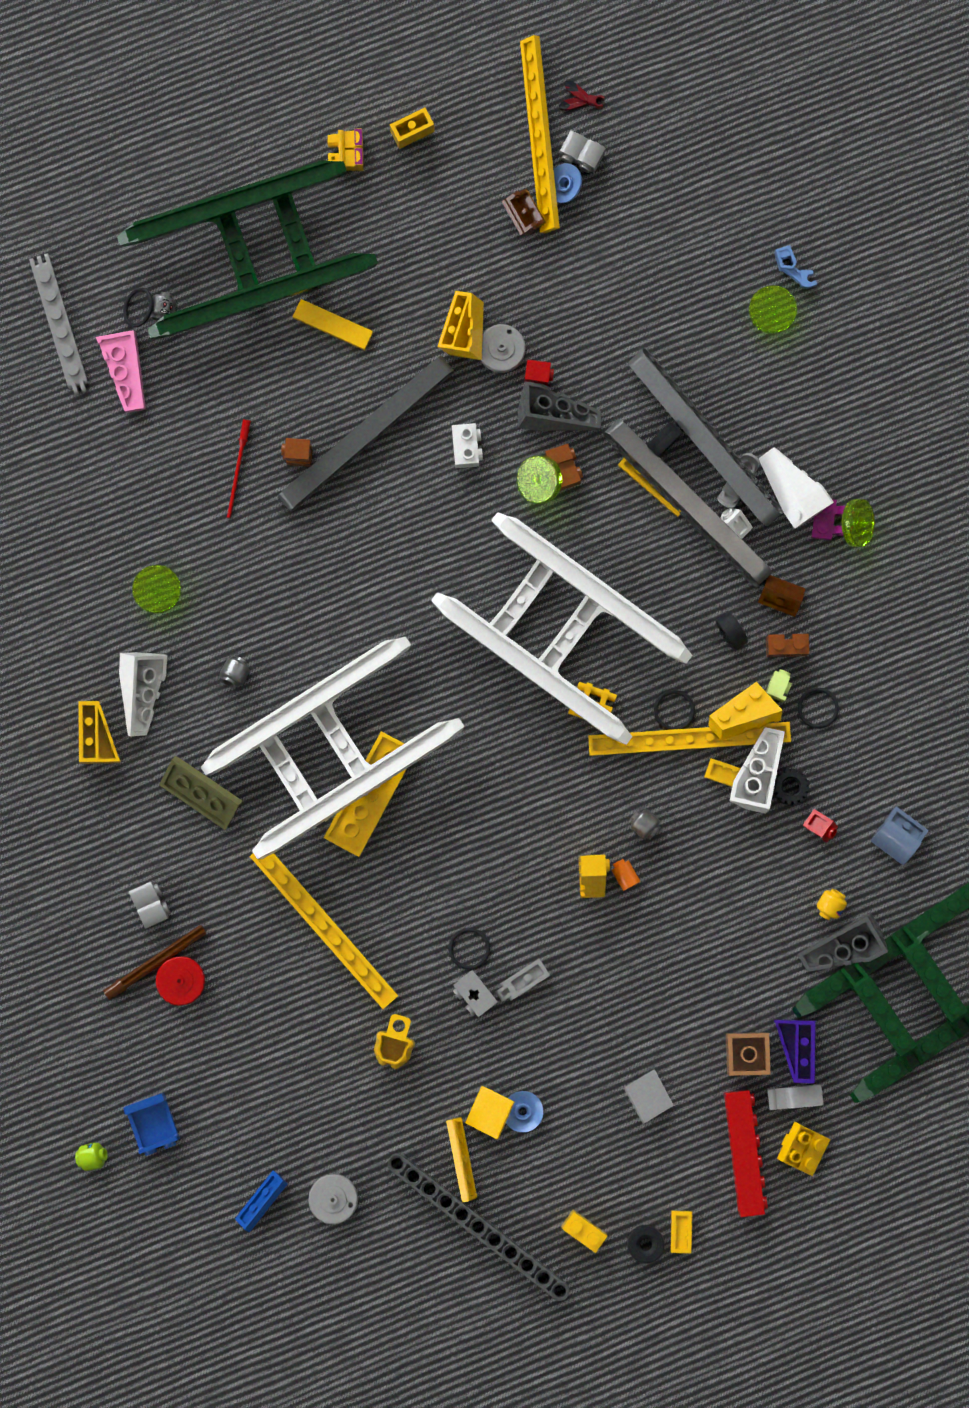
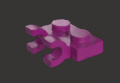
[811,499,850,540]

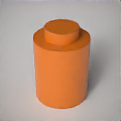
[611,859,640,891]

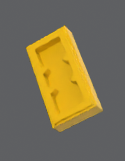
[704,758,741,787]
[670,1210,692,1253]

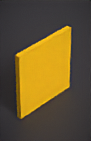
[465,1086,515,1139]

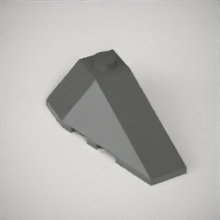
[518,381,601,431]
[797,912,888,972]

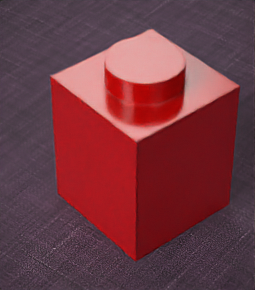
[524,360,554,386]

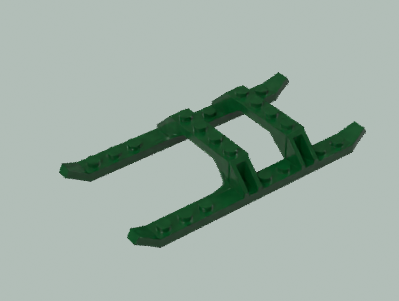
[117,160,378,339]
[792,882,969,1103]

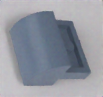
[871,806,929,865]

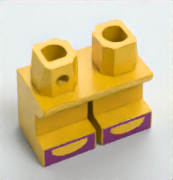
[328,128,364,171]

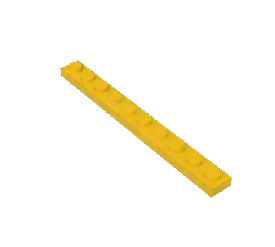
[520,35,560,233]
[588,722,791,756]
[249,853,398,1009]

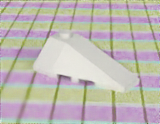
[759,447,834,528]
[119,652,167,736]
[729,727,785,814]

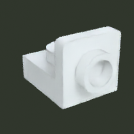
[720,508,753,539]

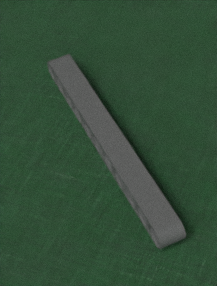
[628,348,783,526]
[278,356,454,512]
[604,419,772,587]
[388,1153,569,1301]

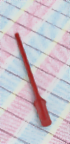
[227,419,251,518]

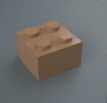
[726,1032,770,1076]

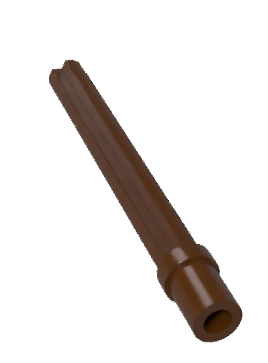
[103,925,206,1000]

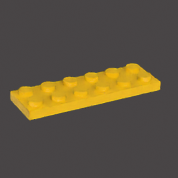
[324,731,407,857]

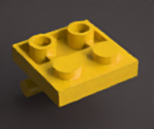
[777,1121,831,1176]

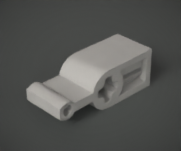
[767,1084,823,1110]

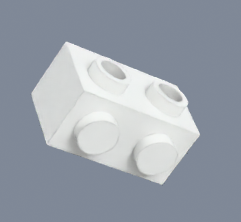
[452,423,483,468]

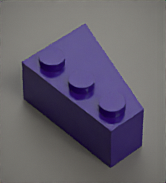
[774,1019,816,1083]

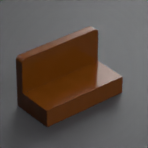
[758,575,806,617]

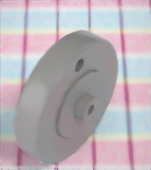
[481,324,526,373]
[308,1174,358,1224]

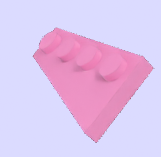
[96,330,146,413]

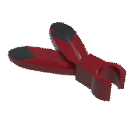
[559,80,605,111]

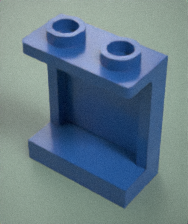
[123,1092,180,1156]

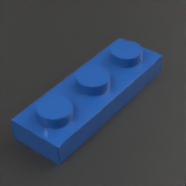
[235,1170,288,1233]

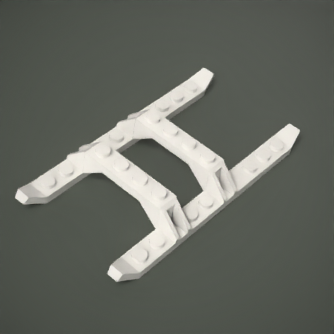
[431,512,693,745]
[201,637,464,859]

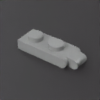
[495,959,550,1001]

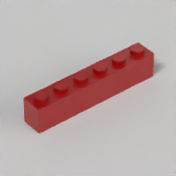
[724,1089,768,1217]

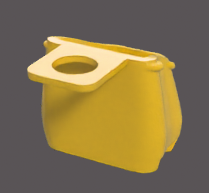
[374,1014,415,1069]

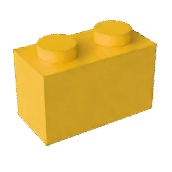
[390,107,435,149]
[561,1210,607,1253]

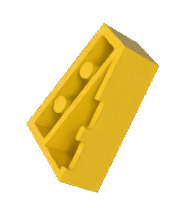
[437,291,484,360]
[708,682,783,740]
[78,701,120,764]
[578,855,610,898]

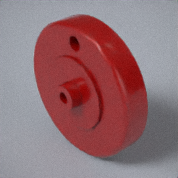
[156,956,205,1006]

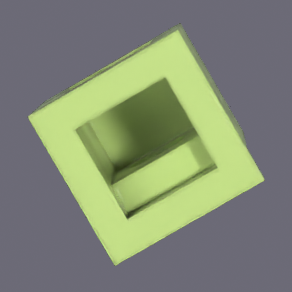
[766,670,792,702]

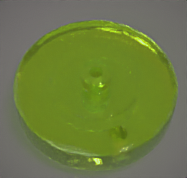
[749,285,797,334]
[516,455,562,504]
[842,499,875,547]
[132,565,181,614]

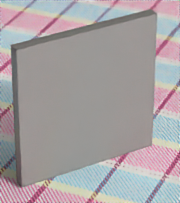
[624,1069,674,1124]

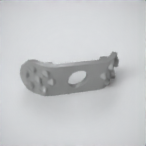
[717,453,760,508]

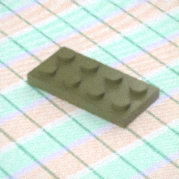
[159,755,242,830]

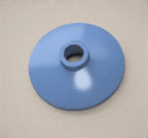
[554,163,582,203]
[506,1091,543,1132]

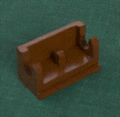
[502,189,546,235]

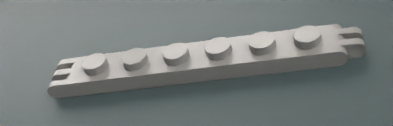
[29,253,88,395]

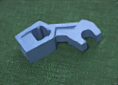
[774,245,817,289]

